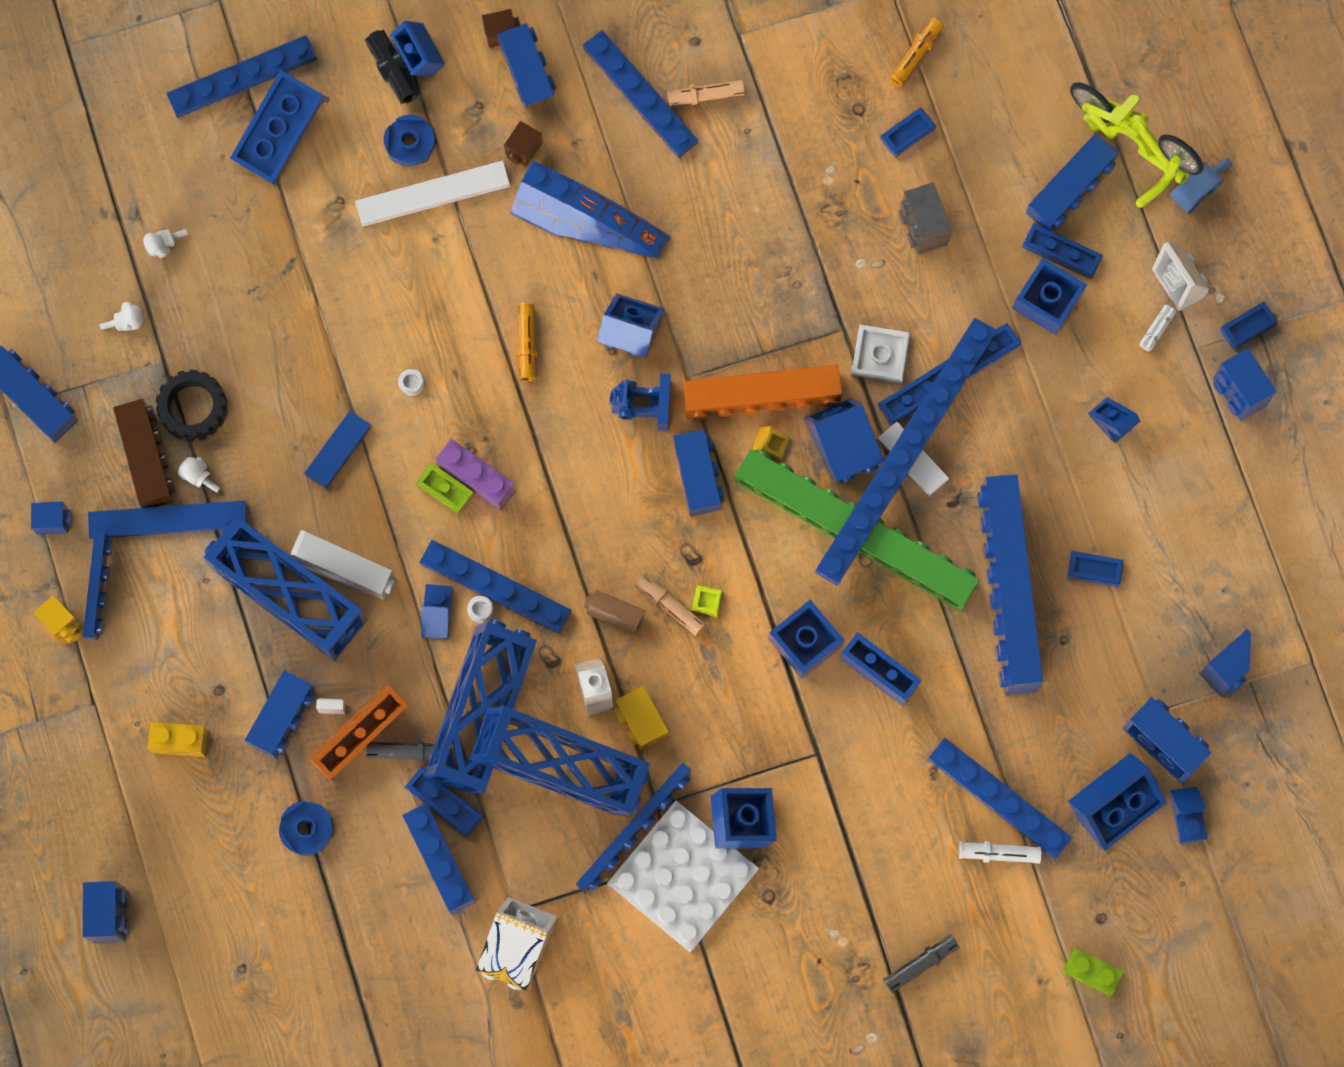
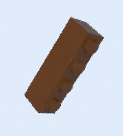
[113,399,176,508]

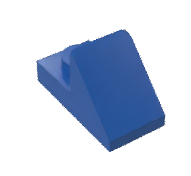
[1088,397,1141,443]
[421,584,453,640]
[1170,787,1207,844]

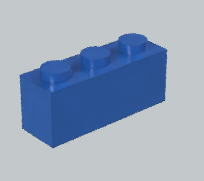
[496,23,556,107]
[674,430,725,516]
[840,632,922,707]
[245,670,316,759]

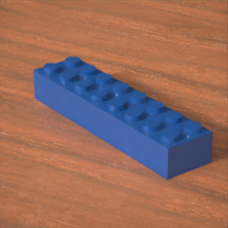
[977,474,1043,695]

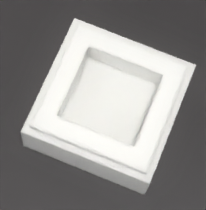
[316,698,346,715]

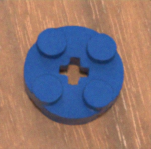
[384,115,435,166]
[279,801,334,856]

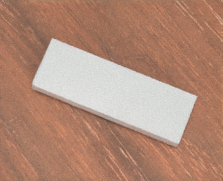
[877,422,949,497]

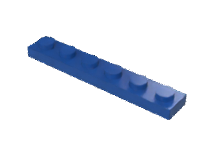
[583,30,698,159]
[166,35,317,118]
[419,540,572,635]
[928,738,1073,859]
[576,762,691,894]

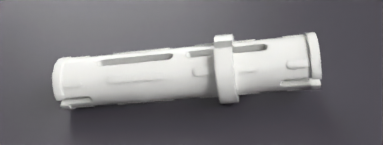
[958,841,1041,864]

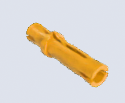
[889,17,944,87]
[517,303,537,382]

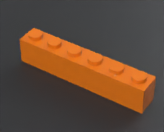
[683,364,842,420]

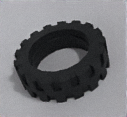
[156,370,227,441]

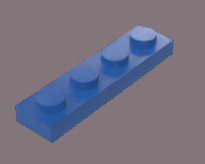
[83,532,113,640]

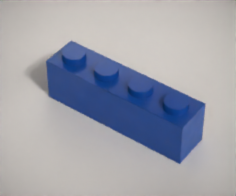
[1026,133,1119,231]
[0,345,77,443]
[402,803,475,915]

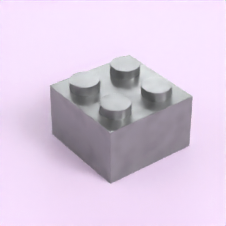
[898,182,951,255]

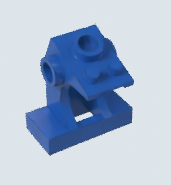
[609,373,671,431]

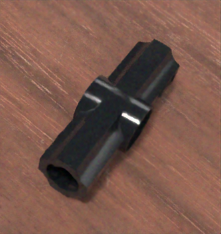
[365,30,420,104]

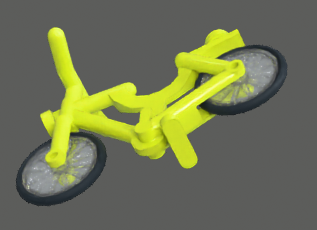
[1070,82,1204,208]

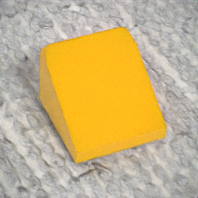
[752,426,790,461]

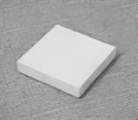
[851,324,910,384]

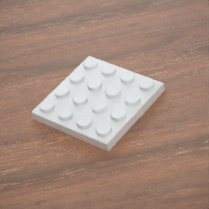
[607,801,759,953]

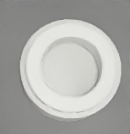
[398,369,425,396]
[467,596,494,623]

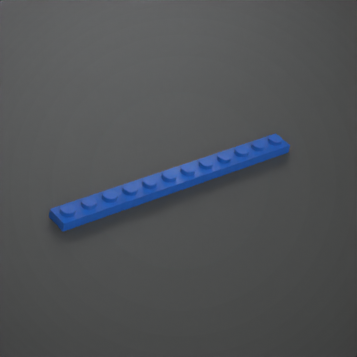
[815,318,997,586]

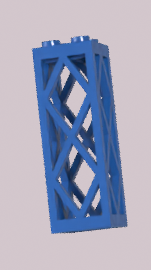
[203,516,367,662]
[423,619,537,795]
[470,706,650,815]

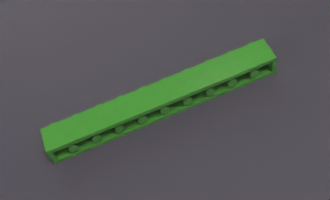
[734,449,979,611]

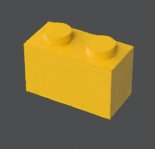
[33,595,84,646]
[613,686,669,751]
[147,722,209,757]

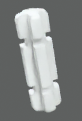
[1139,305,1176,352]

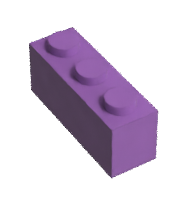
[436,439,516,511]

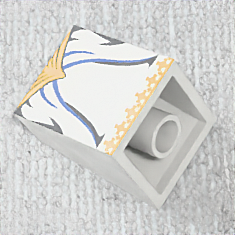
[476,897,558,991]

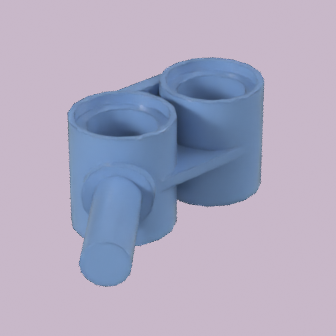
[1170,158,1233,214]

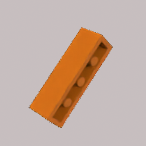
[308,684,408,780]

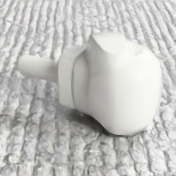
[143,229,188,258]
[100,302,144,331]
[178,457,220,493]

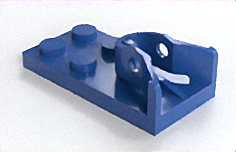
[230,70,330,185]

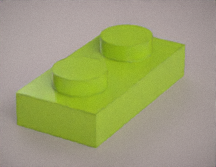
[416,463,474,515]
[1062,947,1124,997]

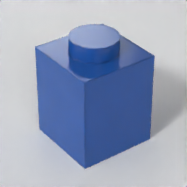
[31,502,72,535]

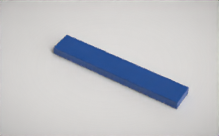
[878,323,1022,426]
[88,500,247,539]

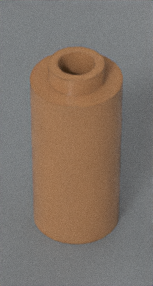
[584,590,646,635]

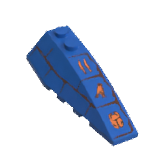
[510,160,670,259]

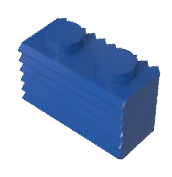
[390,20,445,77]

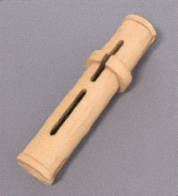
[667,79,744,107]
[634,573,706,636]

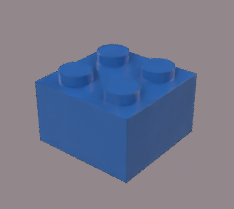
[1013,258,1087,335]
[1213,348,1277,421]
[768,600,844,679]
[711,788,777,849]
[82,881,130,943]

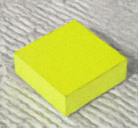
[691,585,723,617]

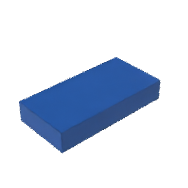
[880,107,936,158]
[1220,301,1278,350]
[1067,551,1124,587]

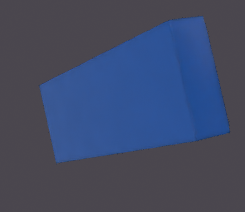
[1022,223,1103,280]
[304,411,371,489]
[405,766,484,838]

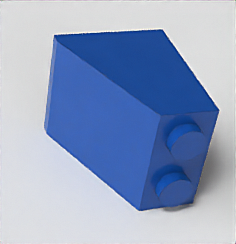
[804,398,884,483]

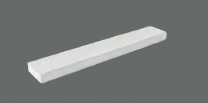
[355,161,510,227]

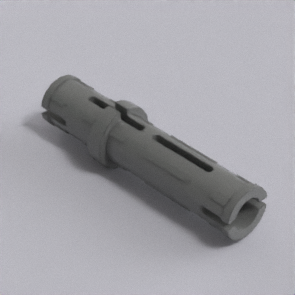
[366,741,435,762]
[883,934,960,994]

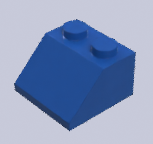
[597,293,665,357]
[1199,629,1251,697]

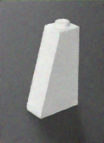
[291,530,396,600]
[574,658,613,716]

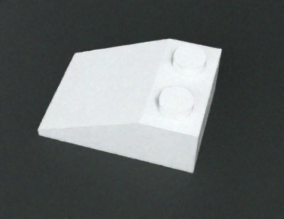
[1152,242,1209,311]

